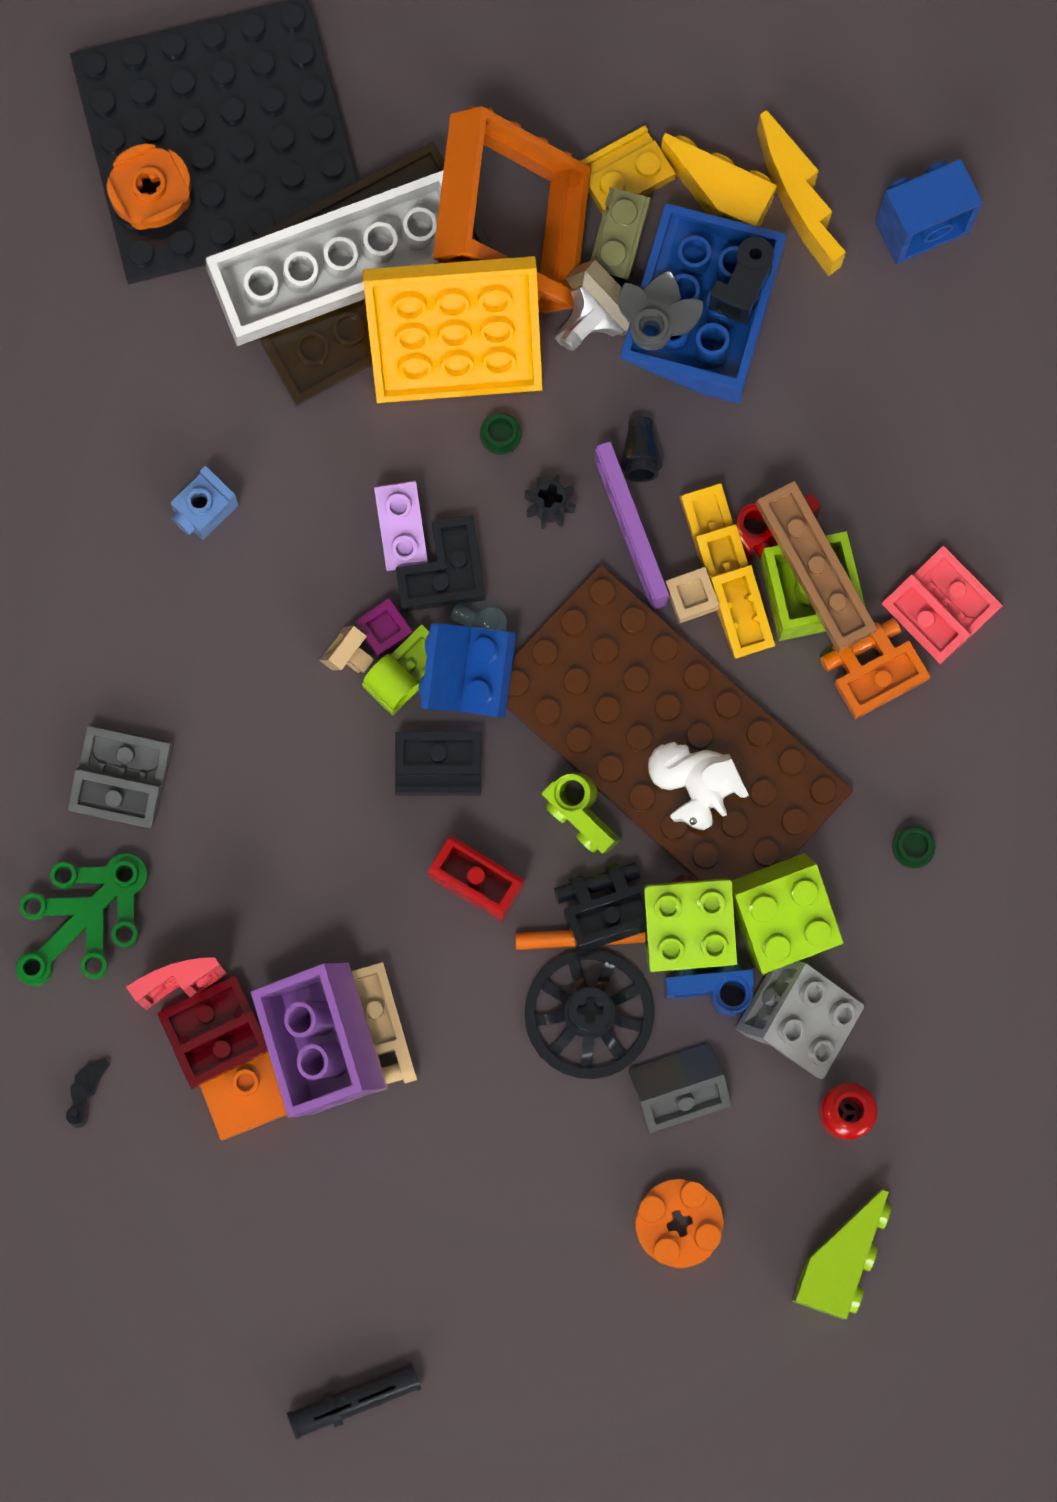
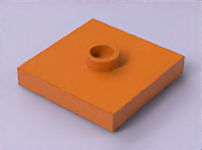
[200,1052,287,1141]

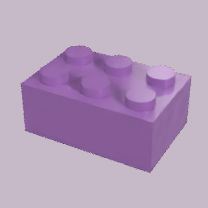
[251,963,387,1118]

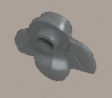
[618,271,703,350]

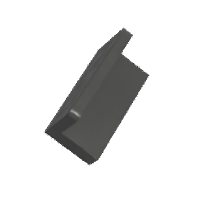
[628,1043,732,1134]

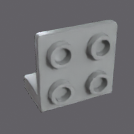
[735,961,864,1079]

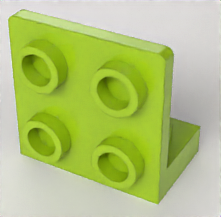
[644,878,737,972]

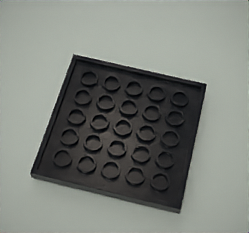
[70,0,357,284]

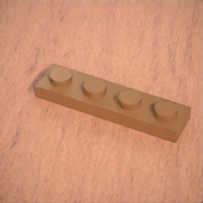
[756,481,877,652]

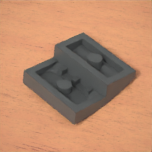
[67,724,173,829]

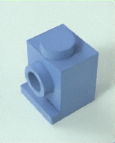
[170,466,239,540]

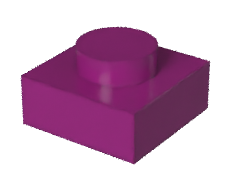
[354,598,413,659]

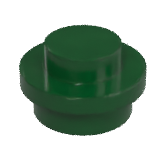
[480,413,522,455]
[892,826,936,869]

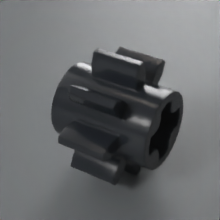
[525,474,576,529]

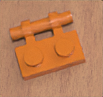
[819,618,931,720]

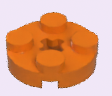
[107,144,192,230]
[635,1179,724,1268]

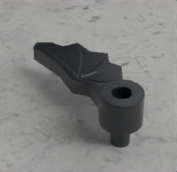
[66,1060,110,1128]

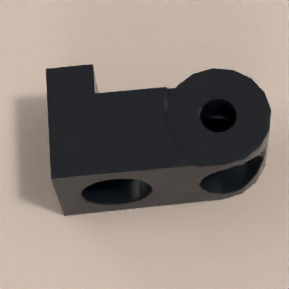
[708,236,774,325]

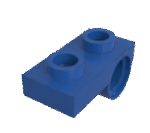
[663,963,754,1017]

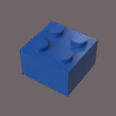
[875,159,983,264]

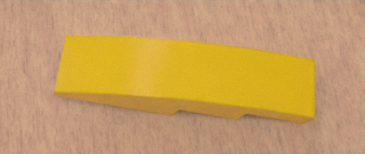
[757,110,846,276]
[679,483,775,659]

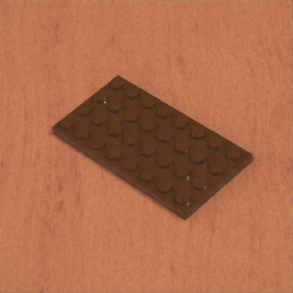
[507,565,853,915]

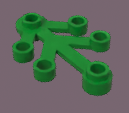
[16,853,148,987]

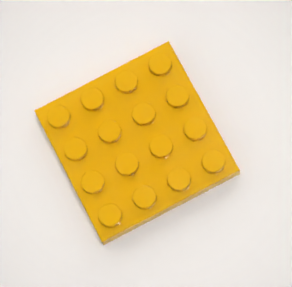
[363,256,542,403]

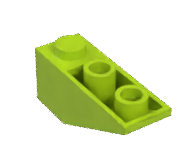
[792,1190,892,1319]

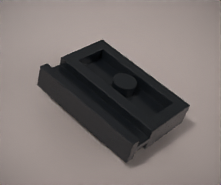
[395,732,481,796]

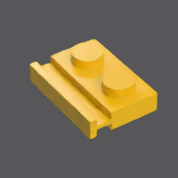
[580,125,676,215]

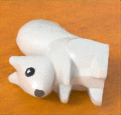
[648,742,749,830]

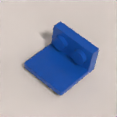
[419,623,516,718]

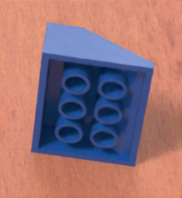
[620,203,787,404]

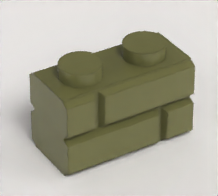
[590,187,652,282]

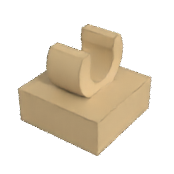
[665,567,720,623]
[319,626,374,673]

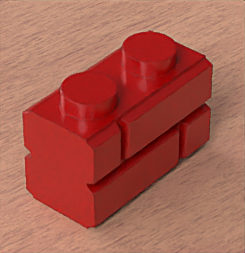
[427,835,525,923]

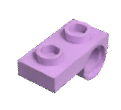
[374,480,428,571]

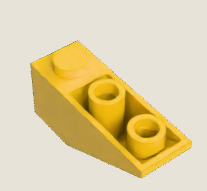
[661,133,777,227]

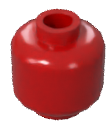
[818,1082,878,1141]

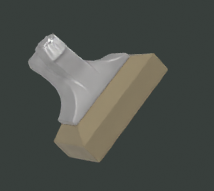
[554,259,630,351]

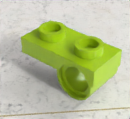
[362,624,429,716]
[541,773,622,854]

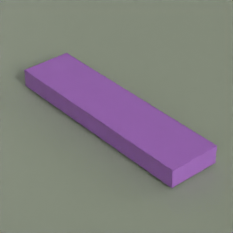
[594,441,669,610]

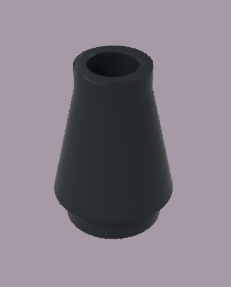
[621,416,662,482]

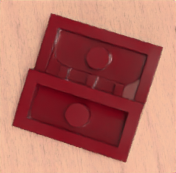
[157,975,268,1089]

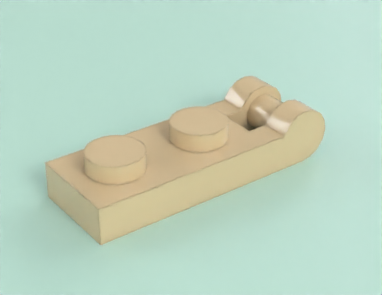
[352,962,417,1092]

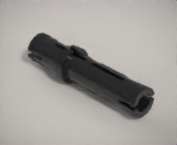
[287,1362,421,1440]

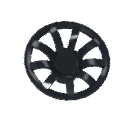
[524,949,654,1079]

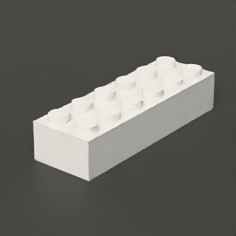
[206,170,444,346]

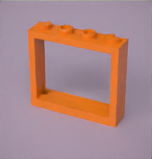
[433,105,591,314]

